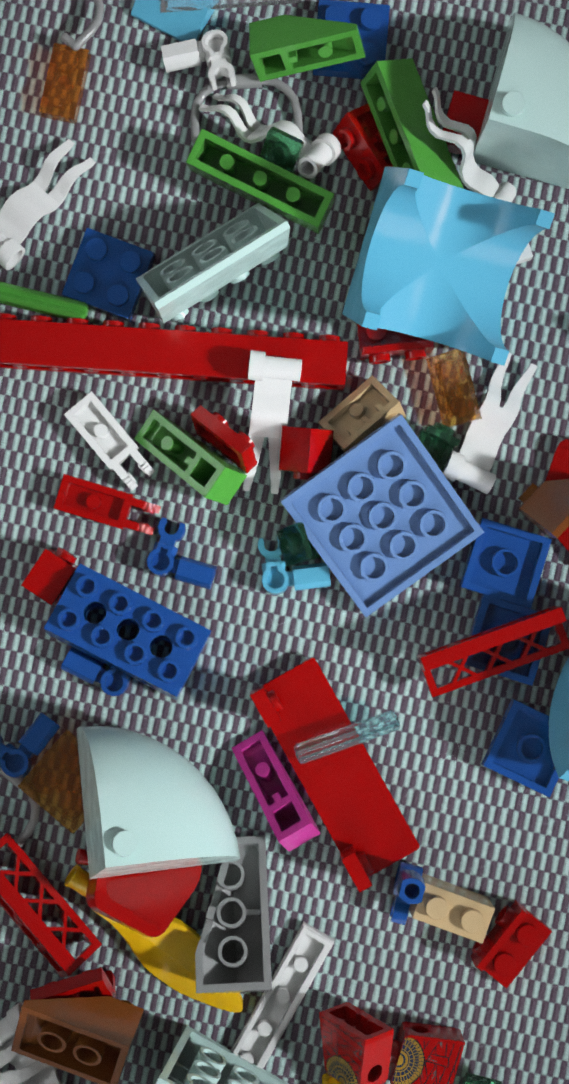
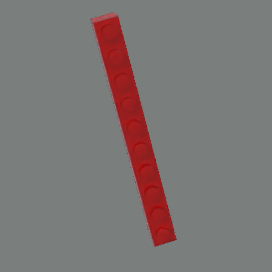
[0,313,348,391]

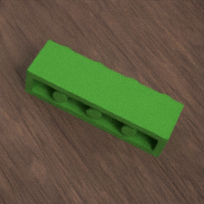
[360,58,464,189]
[186,129,335,234]

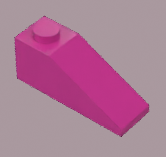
[231,730,321,852]

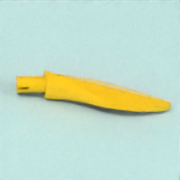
[64,864,243,1013]

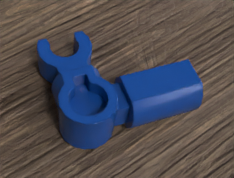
[147,517,217,590]
[61,638,131,696]
[0,712,60,778]
[390,861,426,925]

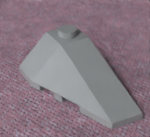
[195,835,272,993]

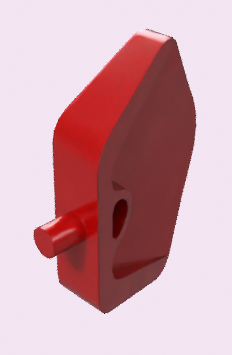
[75,849,202,938]

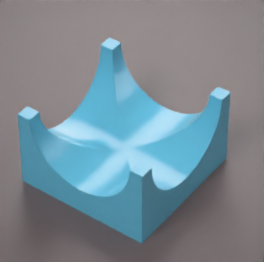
[342,166,555,366]

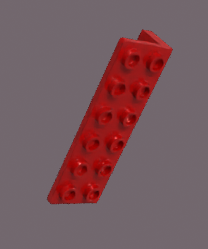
[250,657,420,893]

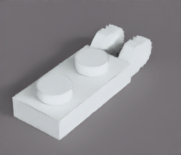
[64,391,155,491]

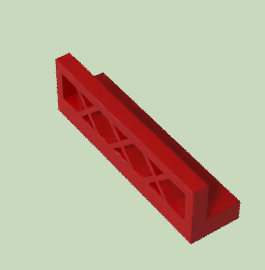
[417,606,569,698]
[0,833,102,978]

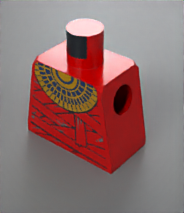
[319,1002,394,1084]
[388,1021,465,1084]

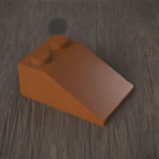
[11,996,144,1084]

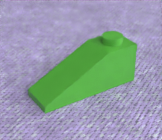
[249,15,365,82]
[134,409,247,505]

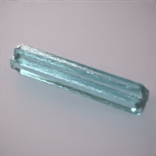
[294,710,400,764]

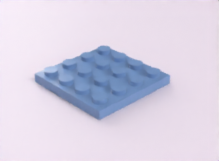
[280,413,485,617]

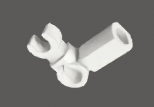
[161,29,237,91]

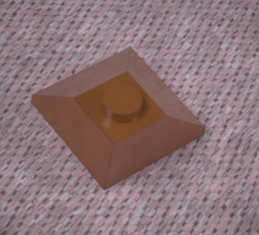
[518,479,569,538]

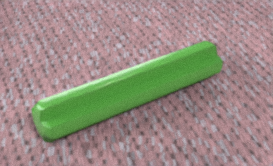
[0,281,89,319]

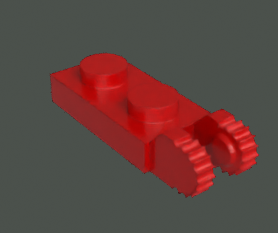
[53,474,161,535]

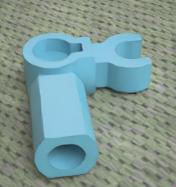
[258,536,331,595]

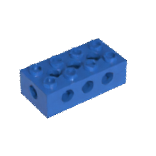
[44,563,211,701]

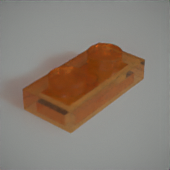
[39,43,91,124]
[426,349,482,429]

